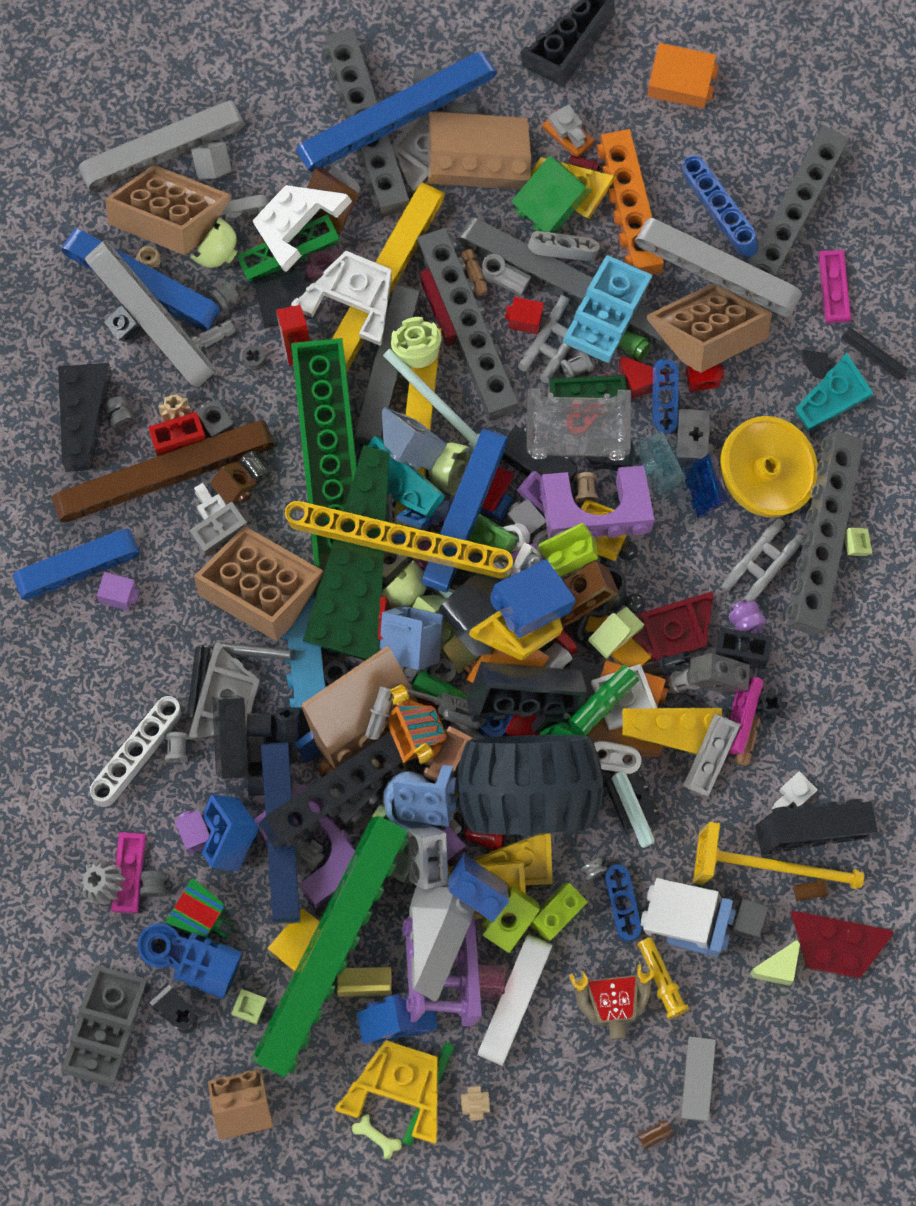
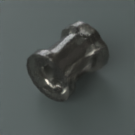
[239,450,272,484]

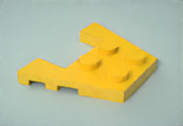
[335,1041,438,1145]

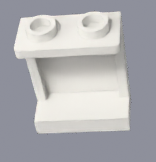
[641,878,721,949]

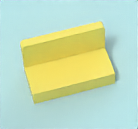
[337,967,392,997]

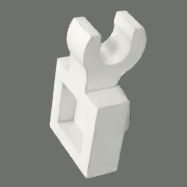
[194,483,226,520]
[771,771,817,809]

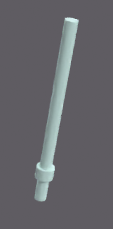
[383,349,480,449]

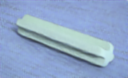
[612,772,655,848]

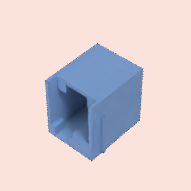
[379,606,443,670]

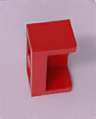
[276,305,310,367]

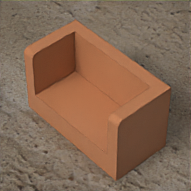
[424,726,473,784]

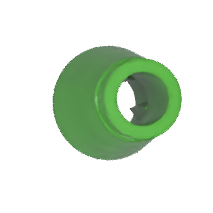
[619,330,651,361]

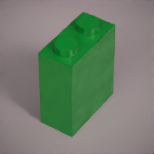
[511,155,592,233]

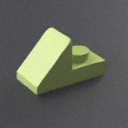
[588,607,644,659]
[440,621,479,674]

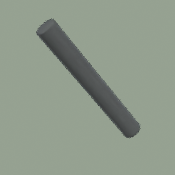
[222,643,295,660]

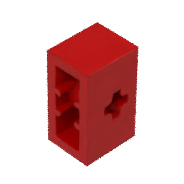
[148,412,205,456]

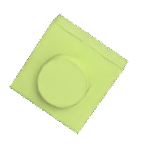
[844,528,872,556]
[231,989,267,1025]

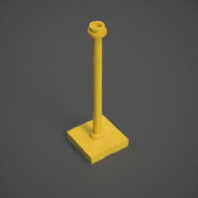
[693,822,864,889]

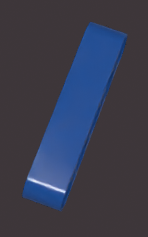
[682,155,758,257]
[12,529,140,600]

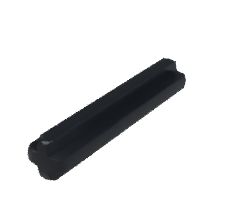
[841,327,908,380]
[187,645,210,721]

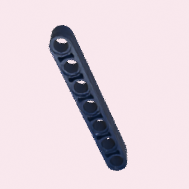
[261,742,300,925]

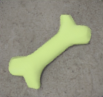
[352,1114,402,1159]

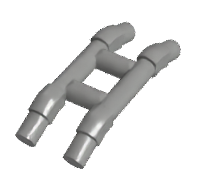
[518,295,571,383]
[721,519,802,603]

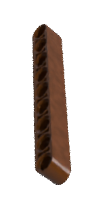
[51,420,275,523]

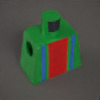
[166,879,234,940]

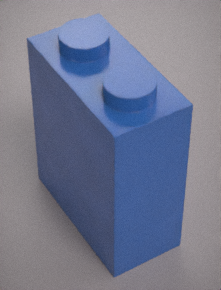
[490,559,576,638]
[448,853,509,922]

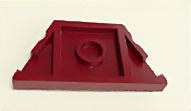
[632,591,714,661]
[790,910,893,979]

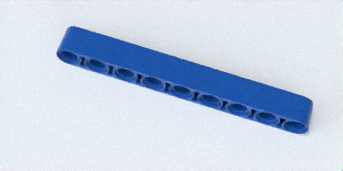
[296,51,497,172]

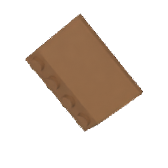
[428,111,531,190]
[105,165,231,255]
[647,283,772,372]
[194,526,324,641]
[301,646,418,769]

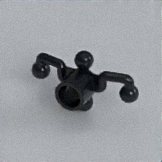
[573,541,645,651]

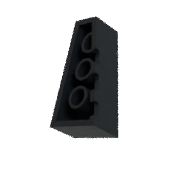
[58,363,112,472]
[467,661,587,722]
[756,799,878,855]

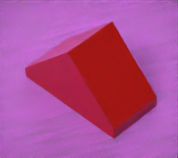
[618,355,667,399]

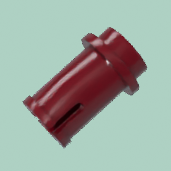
[568,155,600,172]

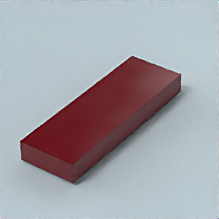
[420,269,456,346]

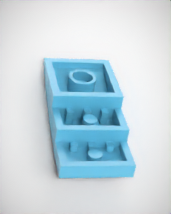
[562,255,652,363]

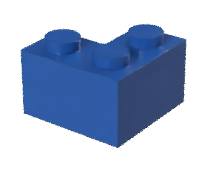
[202,794,259,871]
[357,995,438,1044]

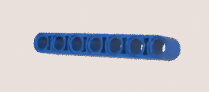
[61,228,221,331]
[422,428,508,593]

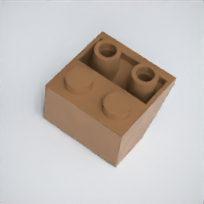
[208,1069,273,1140]

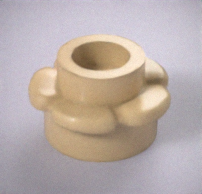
[136,246,161,268]

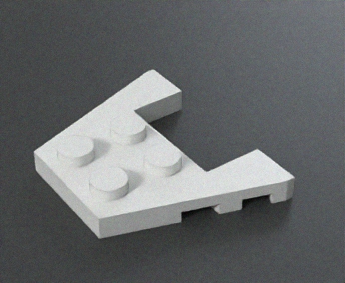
[253,185,352,272]
[291,251,392,346]

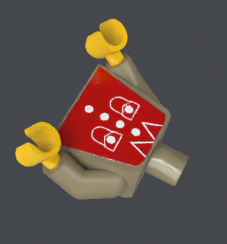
[569,964,654,1041]

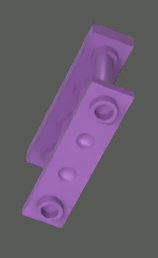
[402,916,482,1027]

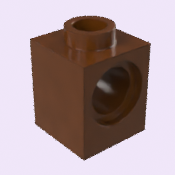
[210,461,257,504]

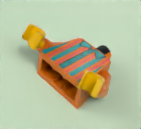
[386,684,451,764]

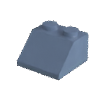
[382,407,447,470]

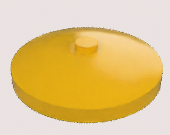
[721,416,818,518]

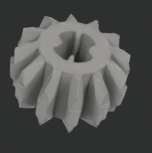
[78,859,125,905]

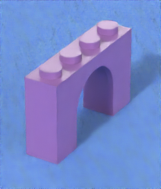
[540,466,654,539]
[254,784,355,910]

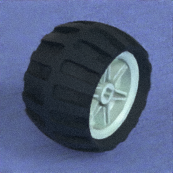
[457,735,603,834]

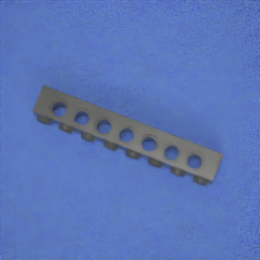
[322,28,409,217]
[748,125,850,306]
[417,228,520,421]
[786,430,864,636]

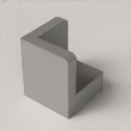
[191,142,231,179]

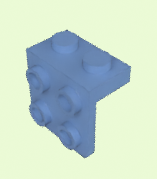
[393,765,459,827]
[666,898,736,958]

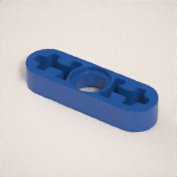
[652,359,678,434]
[605,864,641,942]

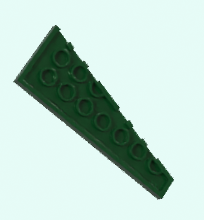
[303,445,389,661]

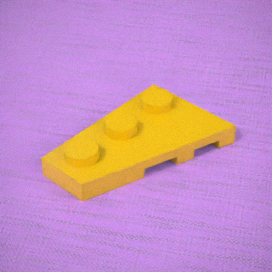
[530,157,616,219]
[473,833,553,885]

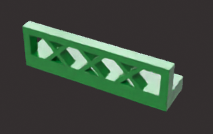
[237,214,340,283]

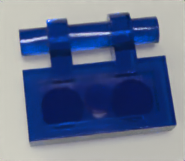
[685,454,729,518]

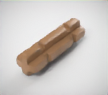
[461,249,488,297]
[735,715,760,766]

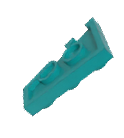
[794,352,873,432]

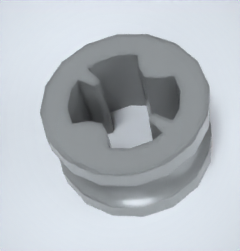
[581,858,608,881]

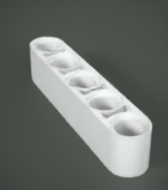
[90,696,182,807]
[477,934,553,1066]

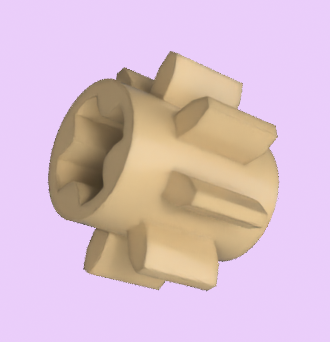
[159,394,191,422]
[461,1086,490,1121]

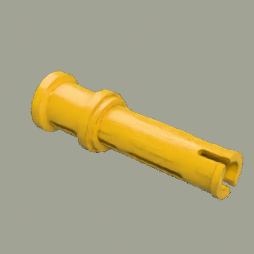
[637,937,690,1019]

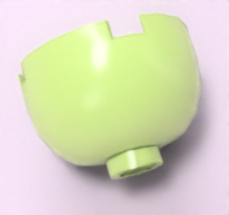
[190,217,237,268]
[428,443,473,495]
[382,560,427,609]

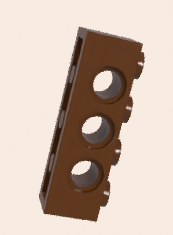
[560,561,619,628]

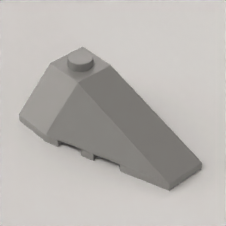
[409,886,474,1001]

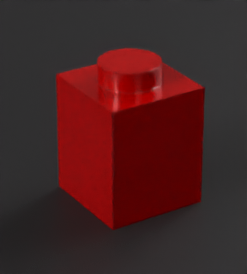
[505,297,544,335]

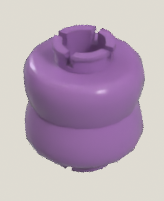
[728,599,766,634]

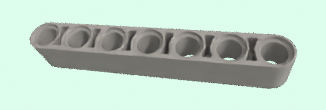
[78,101,245,191]
[635,218,802,317]
[85,240,216,388]

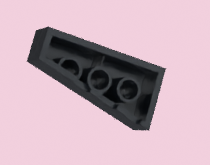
[520,0,616,88]

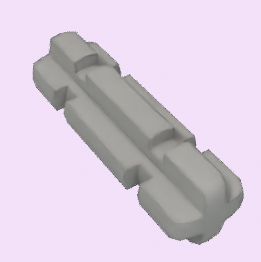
[191,321,235,350]

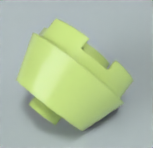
[391,317,441,368]

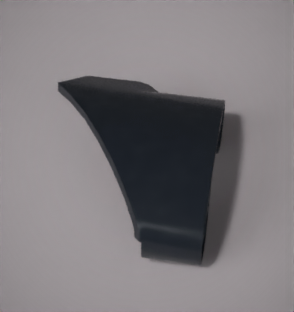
[438,562,512,656]
[247,707,311,796]

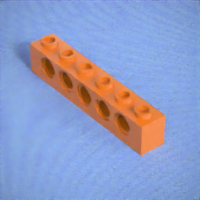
[597,129,664,275]

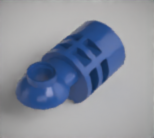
[137,923,243,1000]

